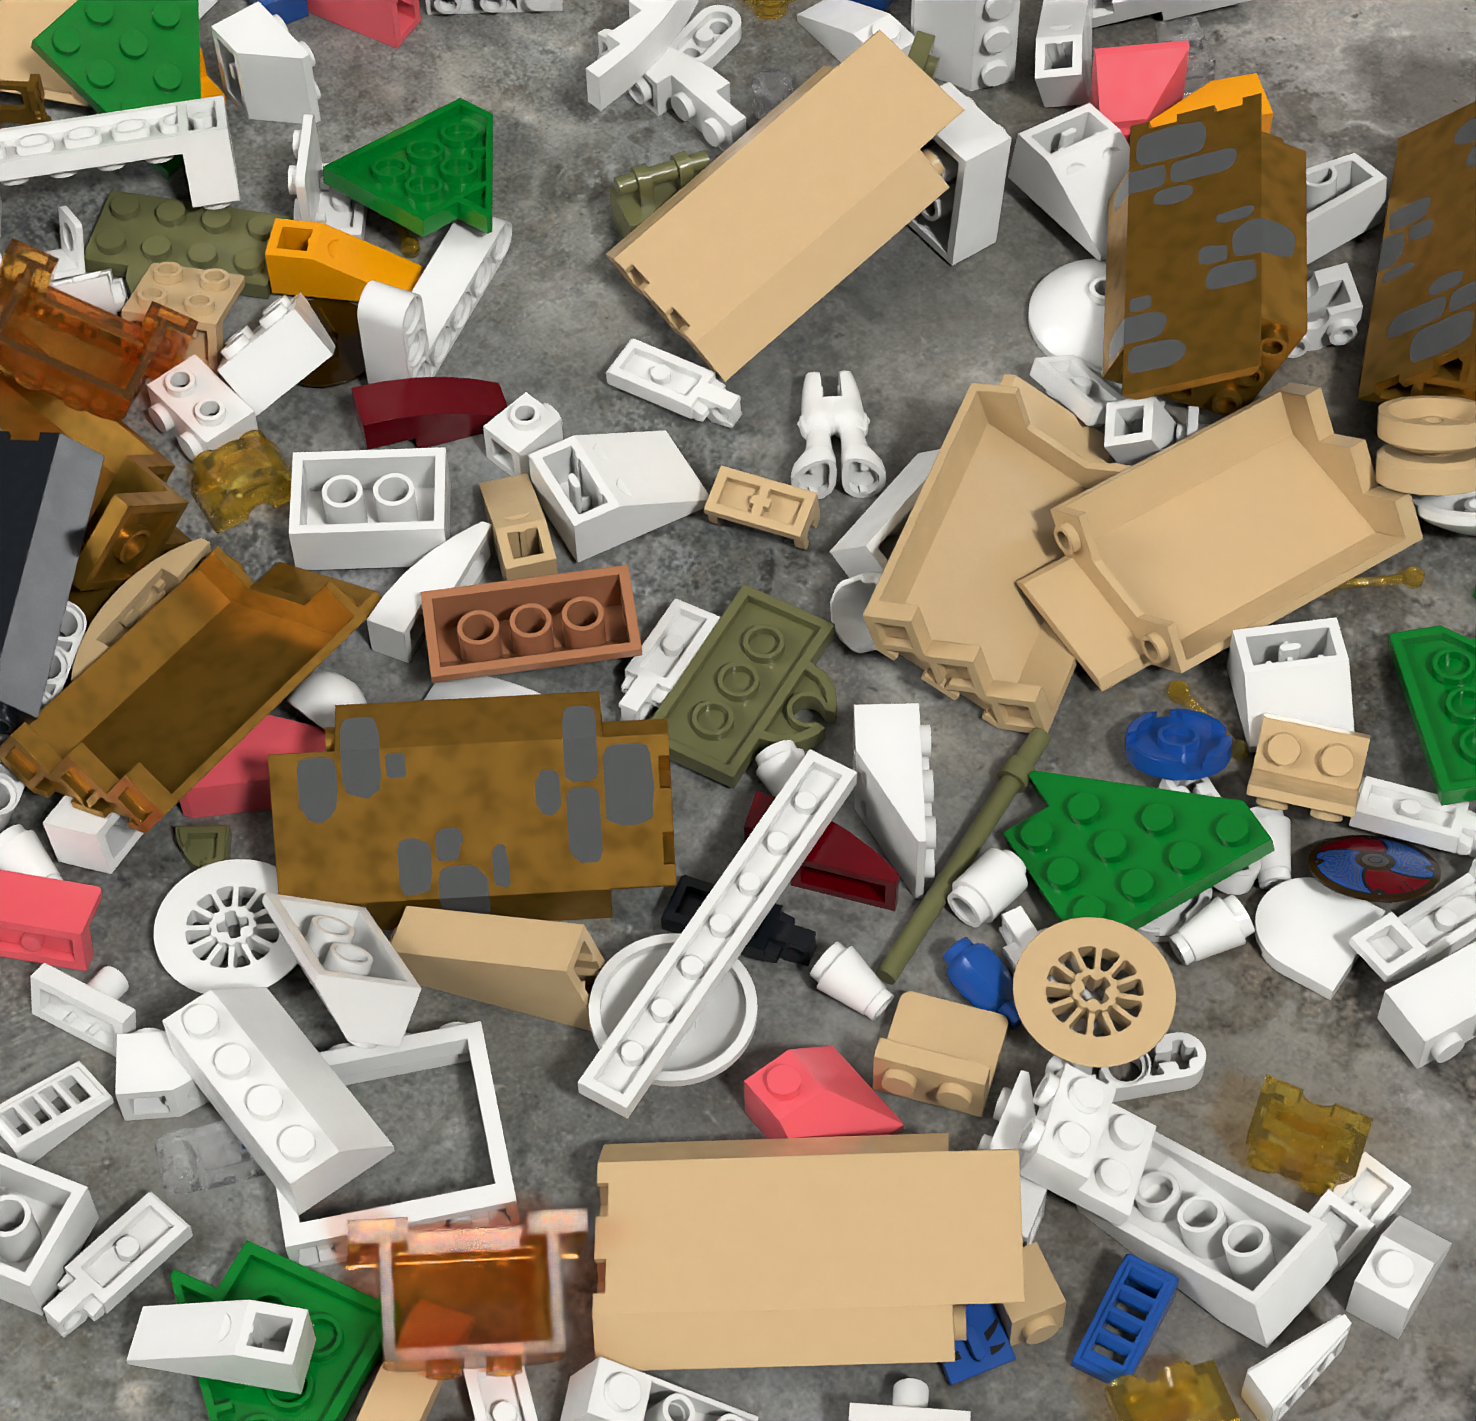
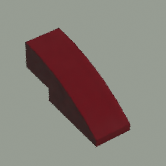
[351,377,508,450]
[744,791,899,911]

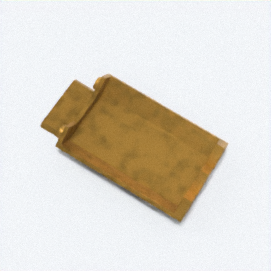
[0,546,382,834]

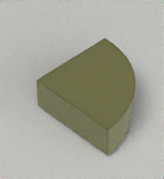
[176,825,232,870]

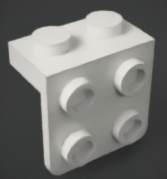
[288,114,368,240]

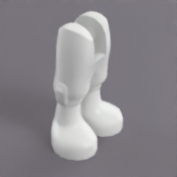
[791,370,887,499]

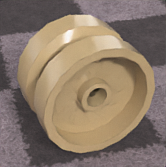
[1375,395,1476,496]

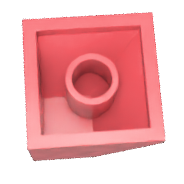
[1089,40,1190,146]
[744,1046,904,1139]

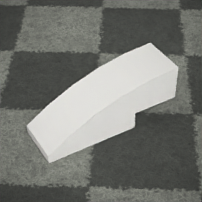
[367,521,495,663]

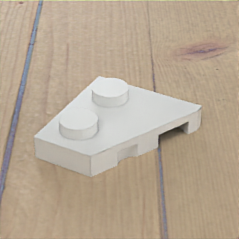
[1030,354,1166,427]

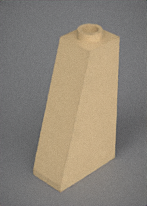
[389,906,606,1031]

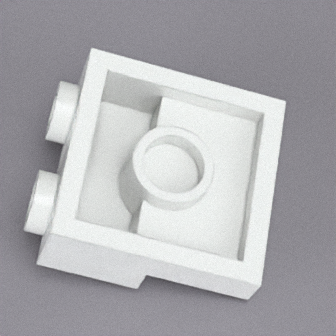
[1018,1063,1157,1226]

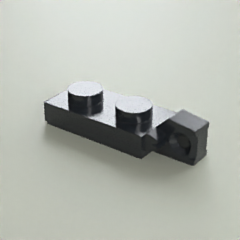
[661,875,817,966]

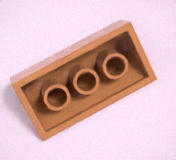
[420,565,642,683]

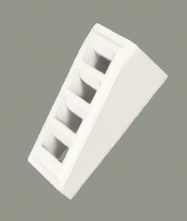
[0,1061,114,1165]
[1241,1314,1352,1421]

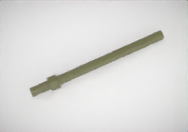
[876,728,1051,985]

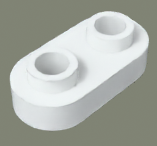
[670,5,742,69]

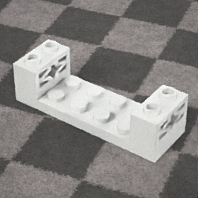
[0,95,240,237]

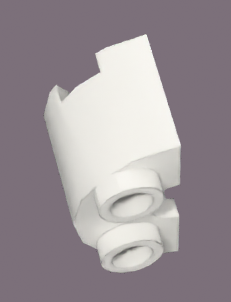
[1287,263,1363,358]
[49,268,128,332]

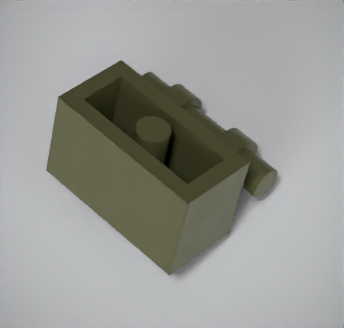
[610,150,710,239]

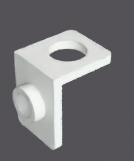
[8,206,85,285]

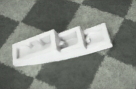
[586,0,699,111]

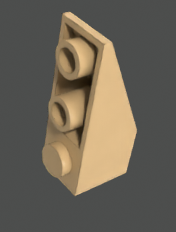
[478,473,558,581]

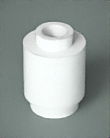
[947,848,1028,928]

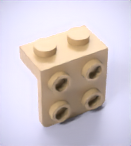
[873,991,1008,1117]

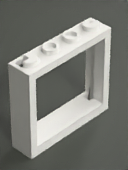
[276,1021,520,1269]

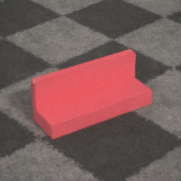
[0,870,102,972]

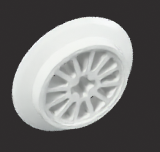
[154,859,298,994]

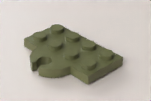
[84,190,293,299]
[652,584,837,789]

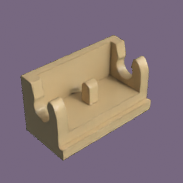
[704,465,821,550]

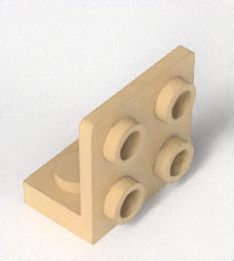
[121,262,245,375]
[1246,713,1371,822]

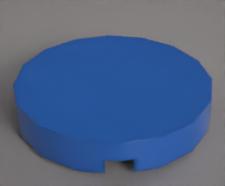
[1124,709,1232,781]

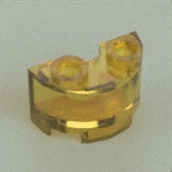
[191,430,292,534]
[1245,1074,1373,1196]
[1104,1360,1241,1421]

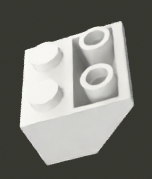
[211,1,321,124]
[217,292,336,416]
[1226,617,1355,753]

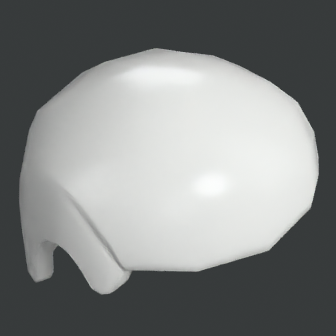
[830,572,882,653]
[286,670,367,729]

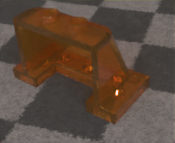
[0,238,199,421]
[345,1208,588,1380]

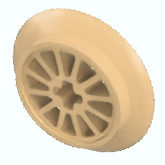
[1013,917,1176,1067]

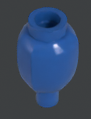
[942,937,1022,1030]

